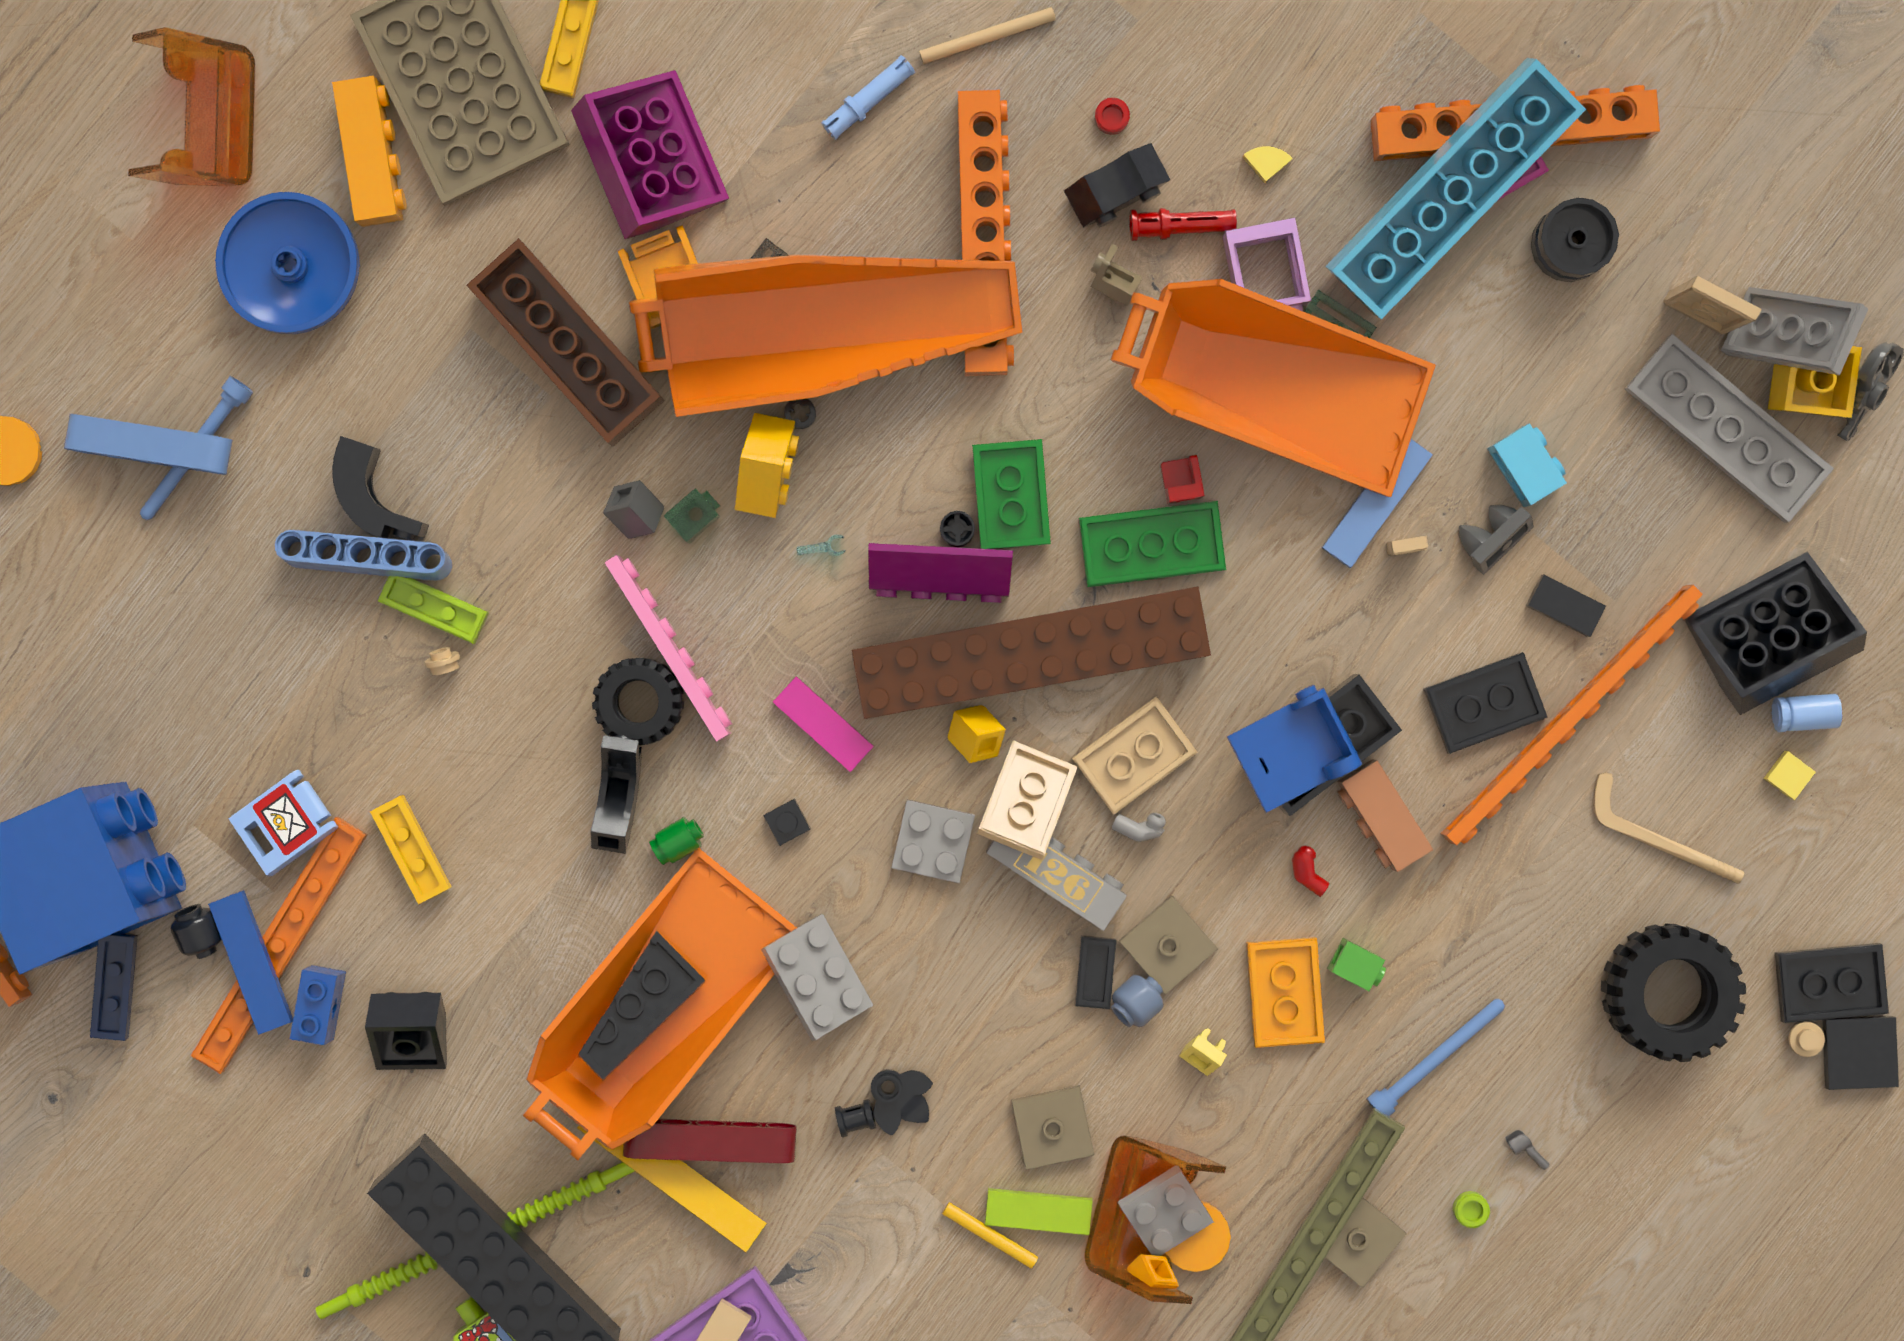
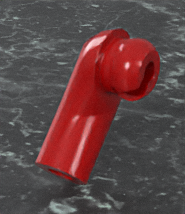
[1292,845,1330,897]

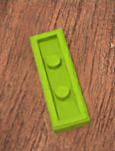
[378,576,489,644]
[985,1188,1093,1235]

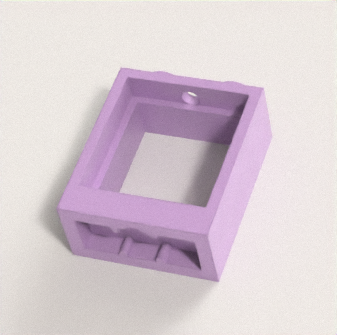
[1223,218,1311,311]

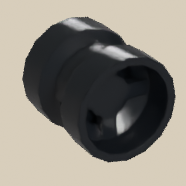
[940,511,975,547]

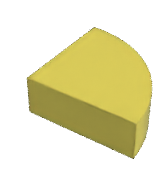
[1243,146,1293,183]

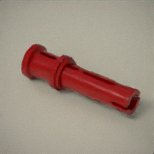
[1129,208,1237,241]

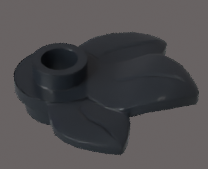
[871,1069,933,1136]

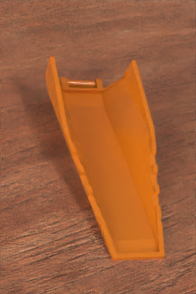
[629,255,1022,417]

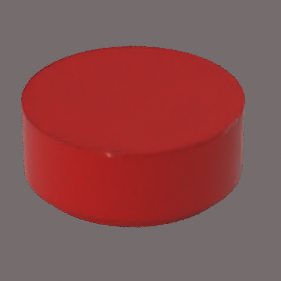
[1095,98,1130,135]

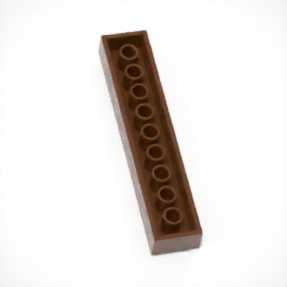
[852,586,1211,719]

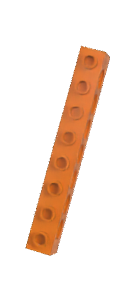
[1370,85,1660,162]
[958,90,1014,376]

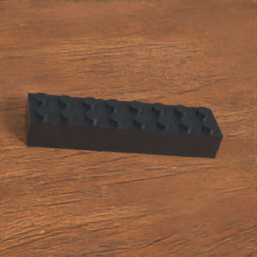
[367,1133,621,1341]

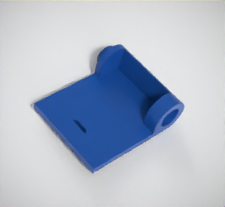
[1227,685,1362,813]

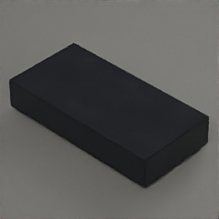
[1526,574,1606,637]
[1075,935,1116,1009]

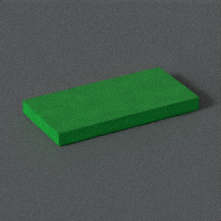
[1079,501,1226,587]

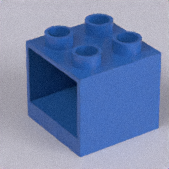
[0,782,186,975]

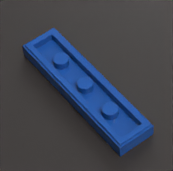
[208,890,293,1035]

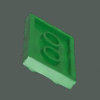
[972,439,1051,549]

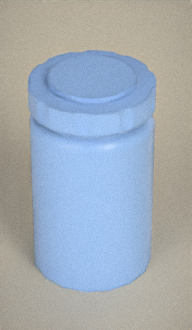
[1771,694,1842,732]

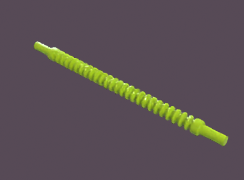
[316,1162,635,1320]

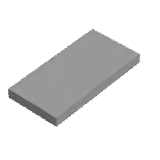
[1721,287,1868,375]

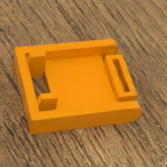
[618,225,698,329]

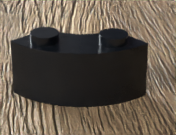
[1064,143,1170,228]

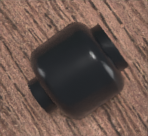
[170,904,222,959]

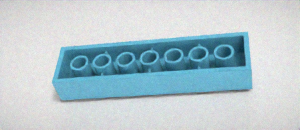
[1325,58,1586,319]

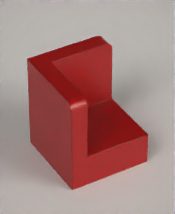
[1160,455,1205,504]

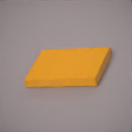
[1246,937,1325,1048]

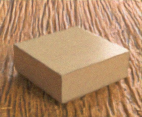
[1386,536,1428,556]

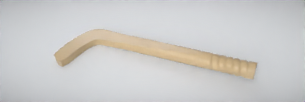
[1593,773,1744,884]

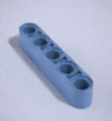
[64,414,232,475]
[275,530,452,581]

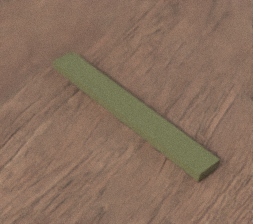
[1230,1108,1405,1341]

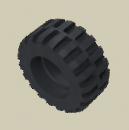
[1601,923,1746,1062]

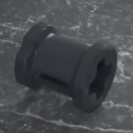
[835,1099,876,1138]

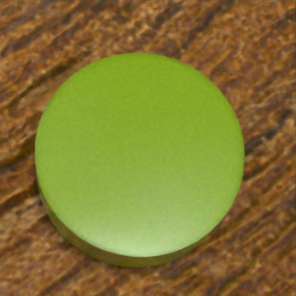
[1453,1191,1490,1228]

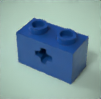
[290,965,346,1045]

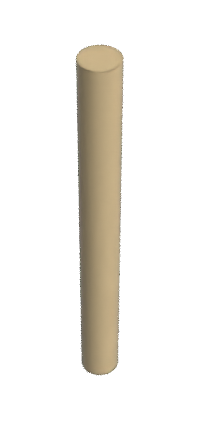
[919,7,1056,64]

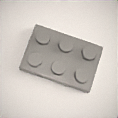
[761,914,873,1041]

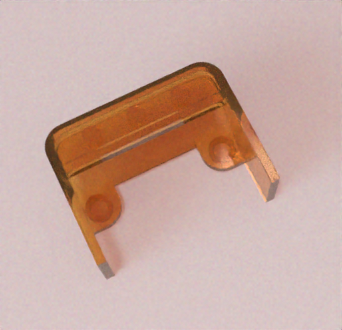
[128,27,255,186]
[1084,1136,1226,1304]

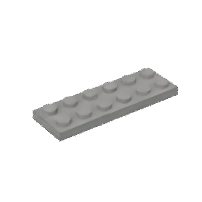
[1625,334,1834,523]

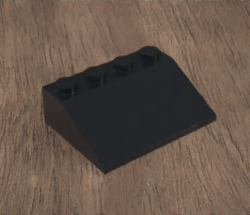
[1685,552,1867,715]

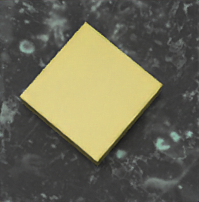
[1763,751,1816,800]

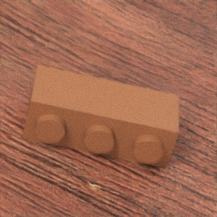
[1337,759,1433,872]

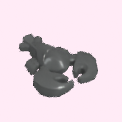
[1837,342,1904,441]

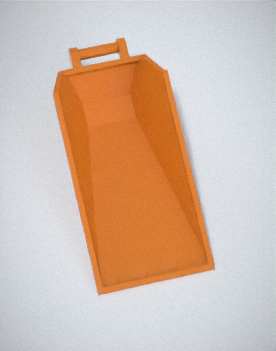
[1110,279,1436,497]
[523,848,797,1161]

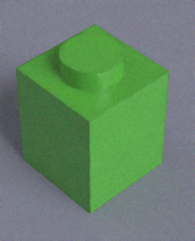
[1327,938,1386,991]

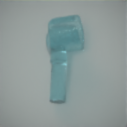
[797,534,846,556]

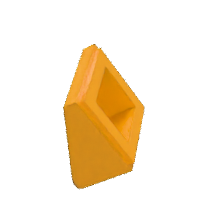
[1127,1254,1179,1289]

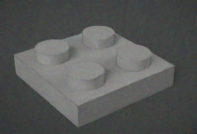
[892,799,975,883]
[1118,1164,1214,1256]

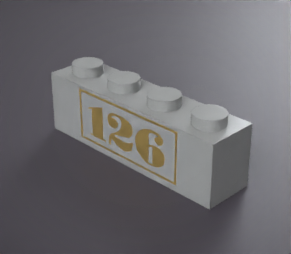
[986,837,1127,931]

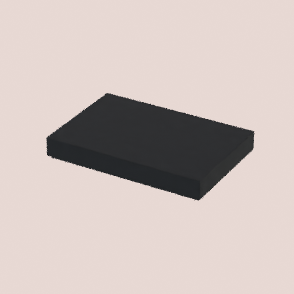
[1423,652,1548,754]
[1774,943,1889,1023]

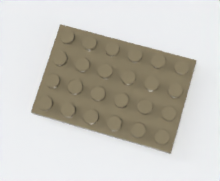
[350,0,570,206]

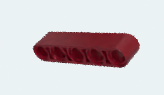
[623,1119,797,1163]

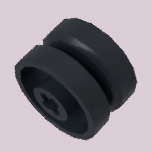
[1531,197,1619,282]

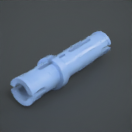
[821,55,915,140]

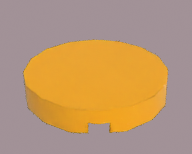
[0,416,42,486]
[1165,1201,1231,1272]

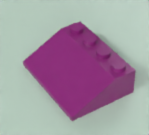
[571,70,729,239]
[868,543,1013,603]

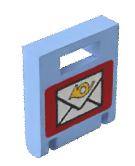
[228,770,338,876]

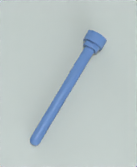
[140,376,253,520]
[1366,999,1505,1116]

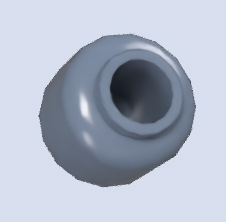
[1111,975,1164,1027]

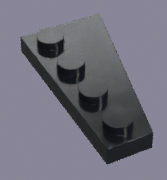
[578,931,705,1081]

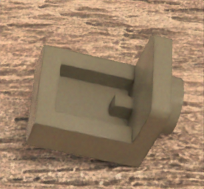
[1091,244,1142,306]

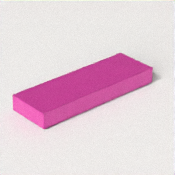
[773,676,874,772]

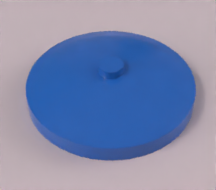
[215,192,360,334]

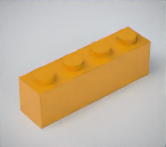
[332,75,407,227]

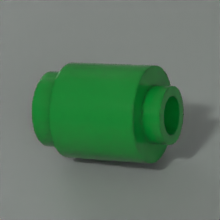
[649,817,704,865]

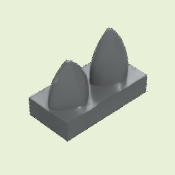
[1459,505,1534,575]

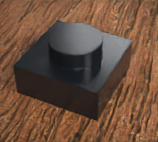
[763,798,811,846]

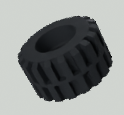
[592,658,684,745]

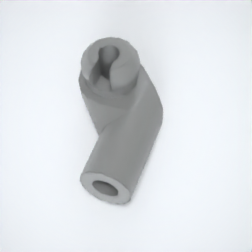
[1112,813,1166,842]

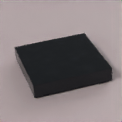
[1822,1016,1899,1090]

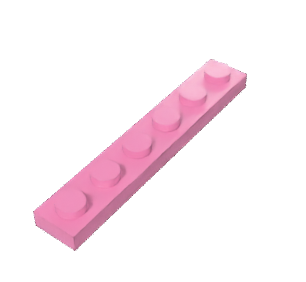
[605,555,732,742]

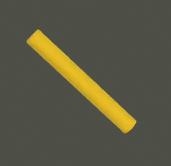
[942,1202,1038,1269]

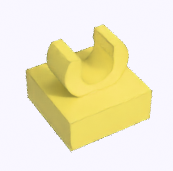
[1179,1028,1227,1076]

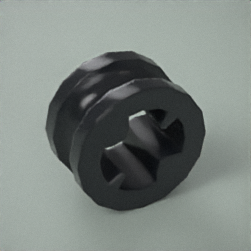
[784,399,816,429]

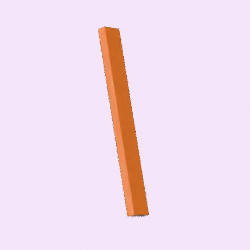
[191,817,367,1074]

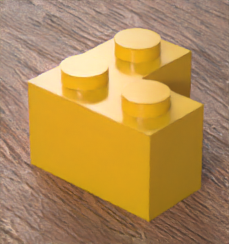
[735,413,800,518]

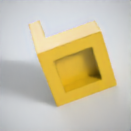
[947,705,1006,763]

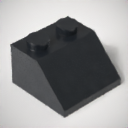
[365,992,447,1070]

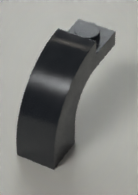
[332,436,429,541]
[591,735,642,854]

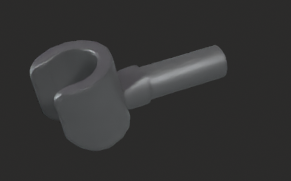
[1505,1130,1550,1170]

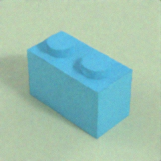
[1487,423,1567,507]

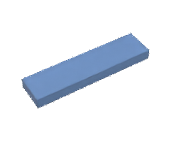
[1321,439,1433,568]

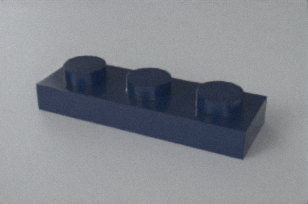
[90,933,138,1041]

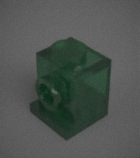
[664,488,720,544]

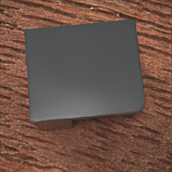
[603,480,664,539]

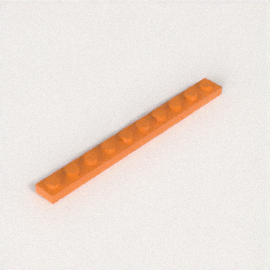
[1440,585,1703,846]

